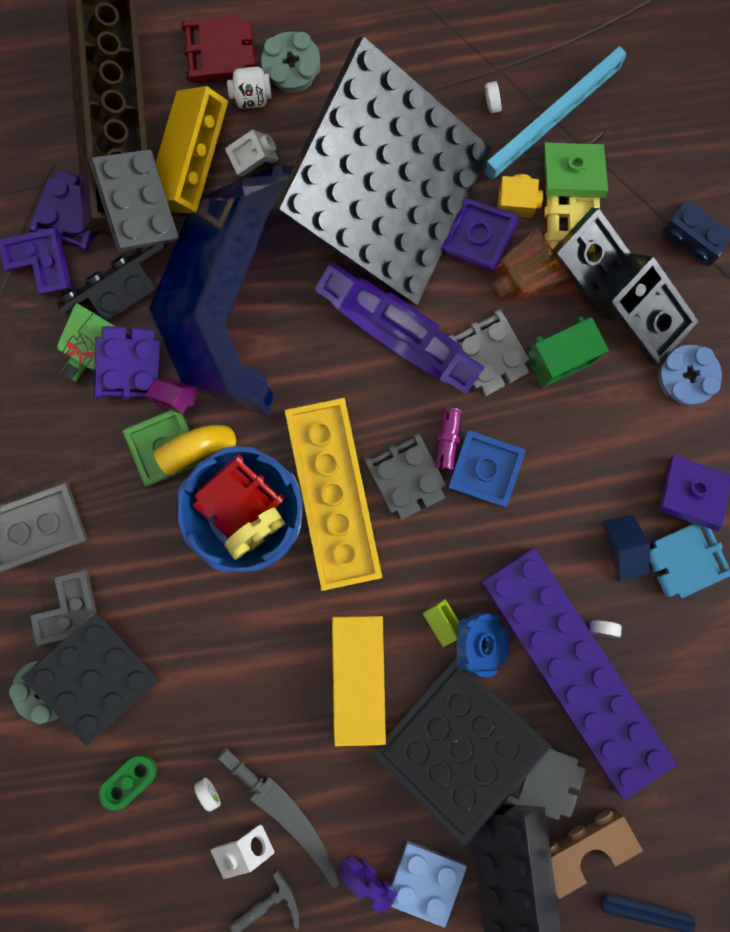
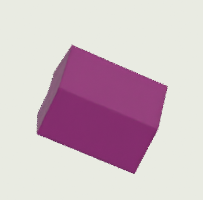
[145,378,196,414]

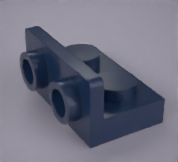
[663,199,730,266]

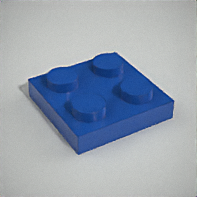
[448,430,526,508]

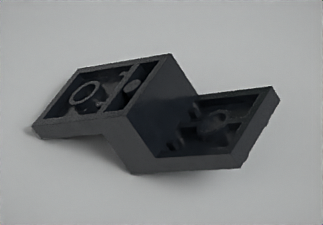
[551,208,699,365]

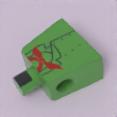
[57,303,130,382]

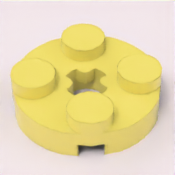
[224,507,286,560]

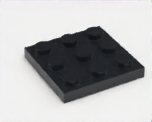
[21,611,159,747]

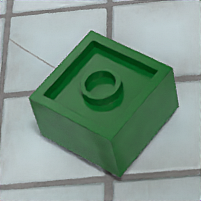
[527,316,609,388]

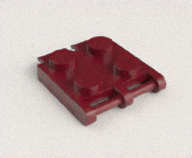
[181,15,255,82]

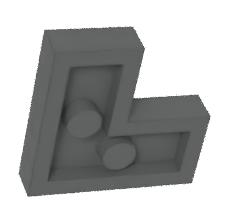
[30,570,96,646]

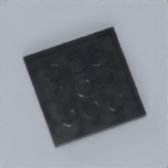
[372,659,552,846]

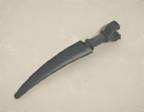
[217,747,339,888]

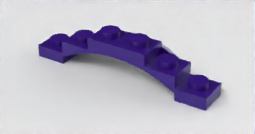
[315,263,485,394]

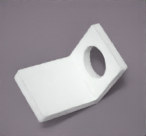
[211,825,275,879]

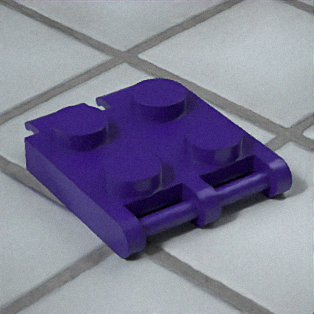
[29,170,96,252]
[93,326,160,400]

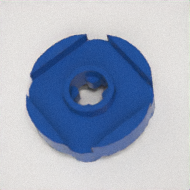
[456,613,509,677]

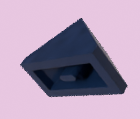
[603,515,650,582]

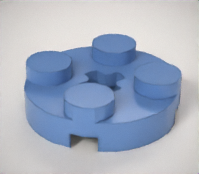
[658,345,722,406]

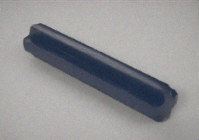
[600,893,696,932]

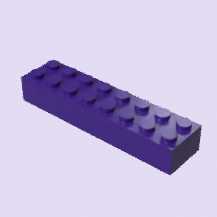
[479,548,677,800]

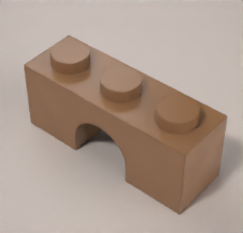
[549,809,643,899]

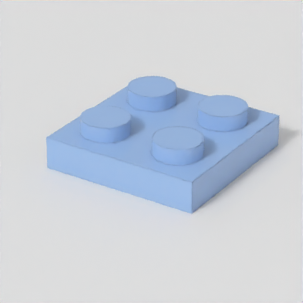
[391,840,467,928]

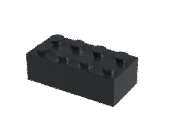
[473,804,561,932]

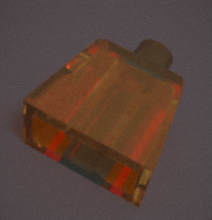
[490,228,569,302]

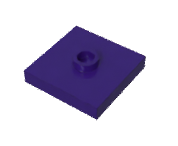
[441,198,520,273]
[659,455,730,532]

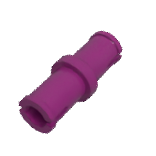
[434,407,462,471]

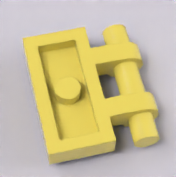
[544,196,600,256]

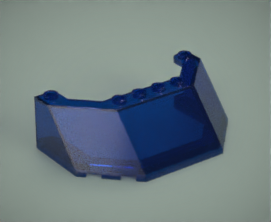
[149,165,294,417]

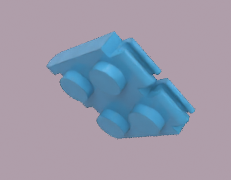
[650,523,730,599]

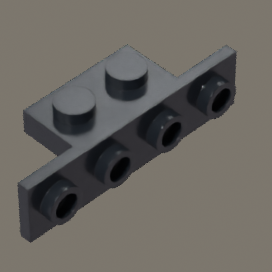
[57,244,164,321]

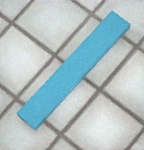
[484,46,627,180]

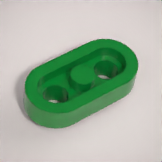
[99,754,157,811]

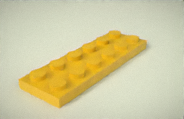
[285,398,382,591]

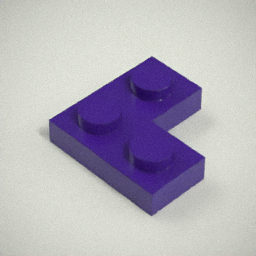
[0,228,71,295]

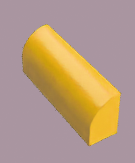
[155,86,228,213]
[332,616,386,746]

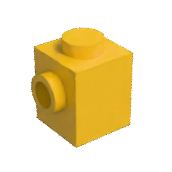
[497,174,543,218]

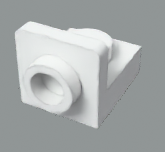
[225,130,278,176]

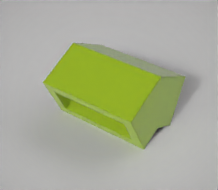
[422,599,459,647]

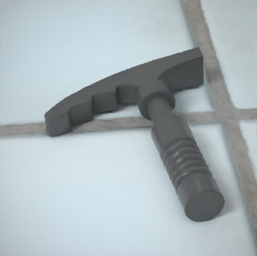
[229,868,299,932]

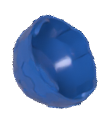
[178,446,303,573]

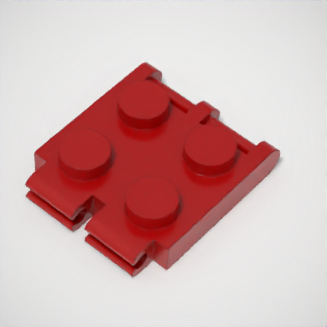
[192,454,285,538]

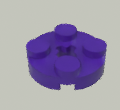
[337,855,398,914]

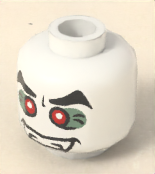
[227,67,272,109]

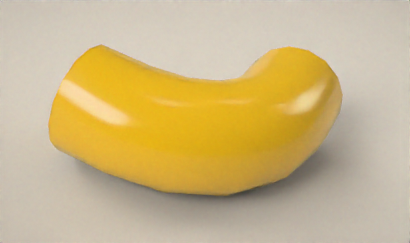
[154,425,236,476]

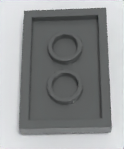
[89,150,179,252]
[0,483,88,573]

